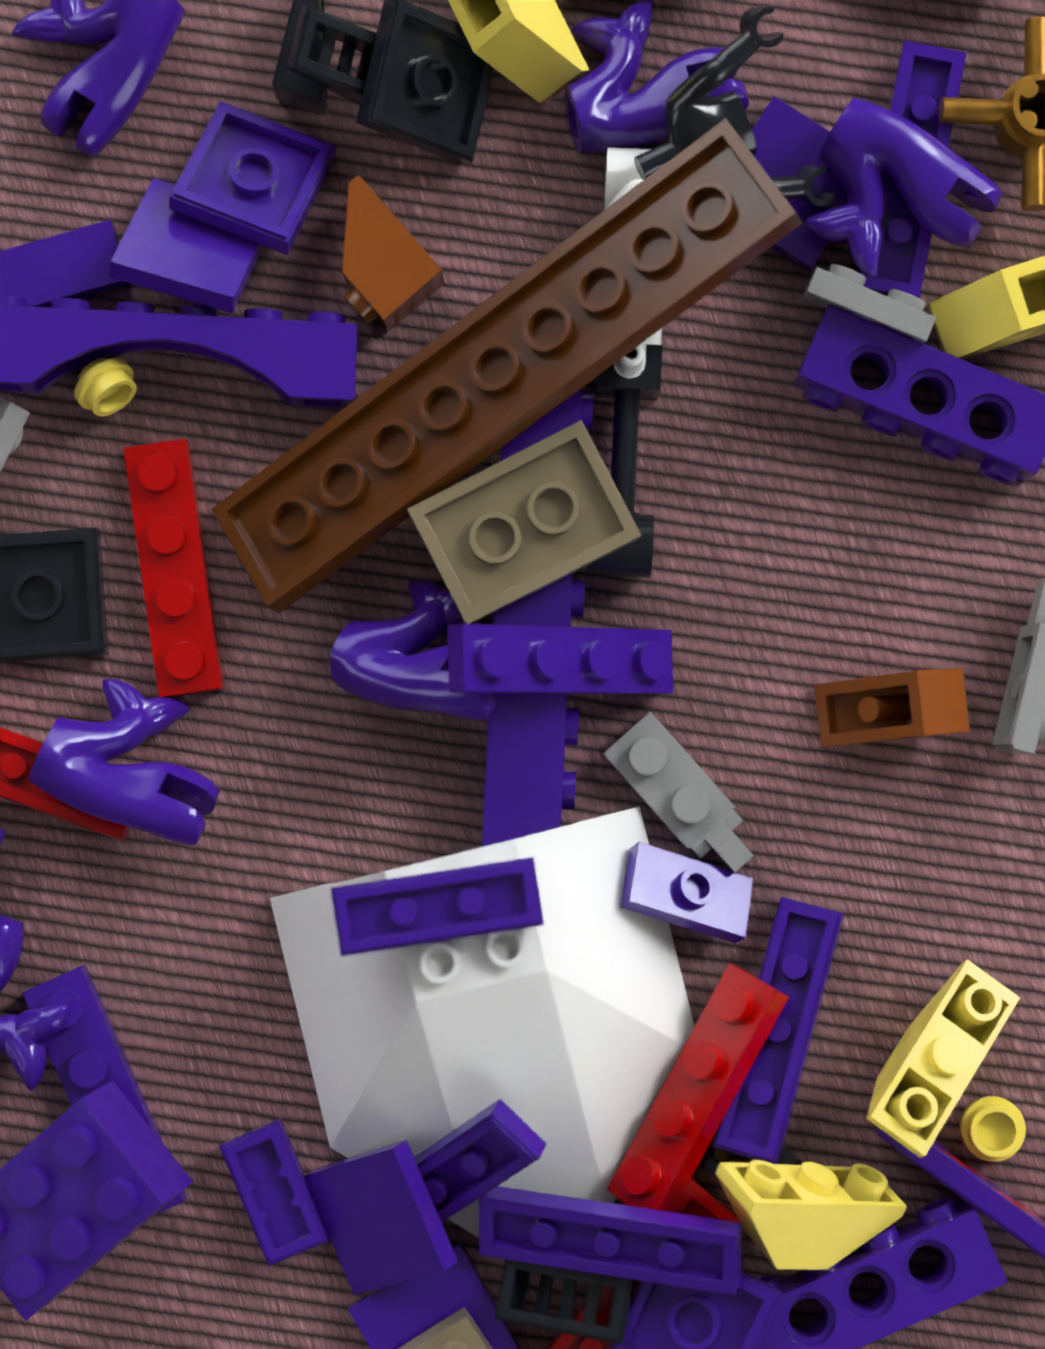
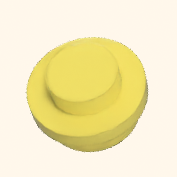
[74,358,137,417]
[960,1096,1026,1162]

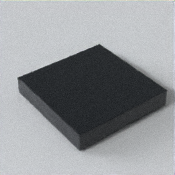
[356,0,494,164]
[0,528,109,663]

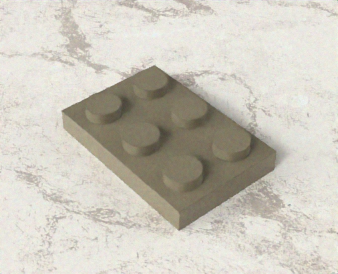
[407,420,642,624]

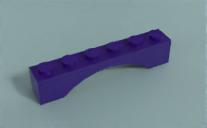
[0,295,358,409]

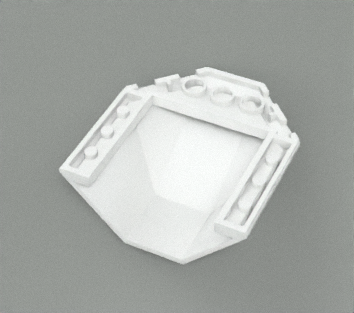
[270,806,695,1238]

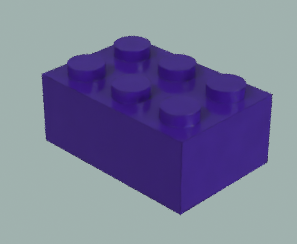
[0,1080,193,1321]

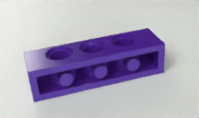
[793,304,1045,485]
[759,1197,1008,1349]

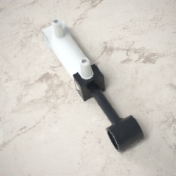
[587,147,663,578]

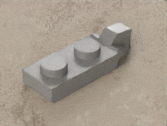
[992,578,1045,755]
[603,711,754,873]

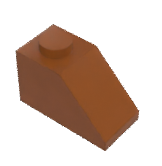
[342,175,445,332]
[814,668,970,748]

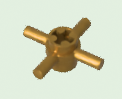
[939,17,1045,211]

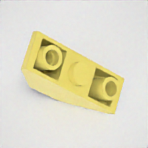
[448,0,589,103]
[927,256,1045,360]
[866,959,1020,1158]
[715,1160,907,1270]

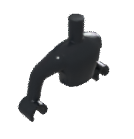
[634,6,837,206]

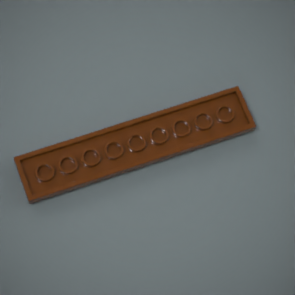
[212,118,802,613]

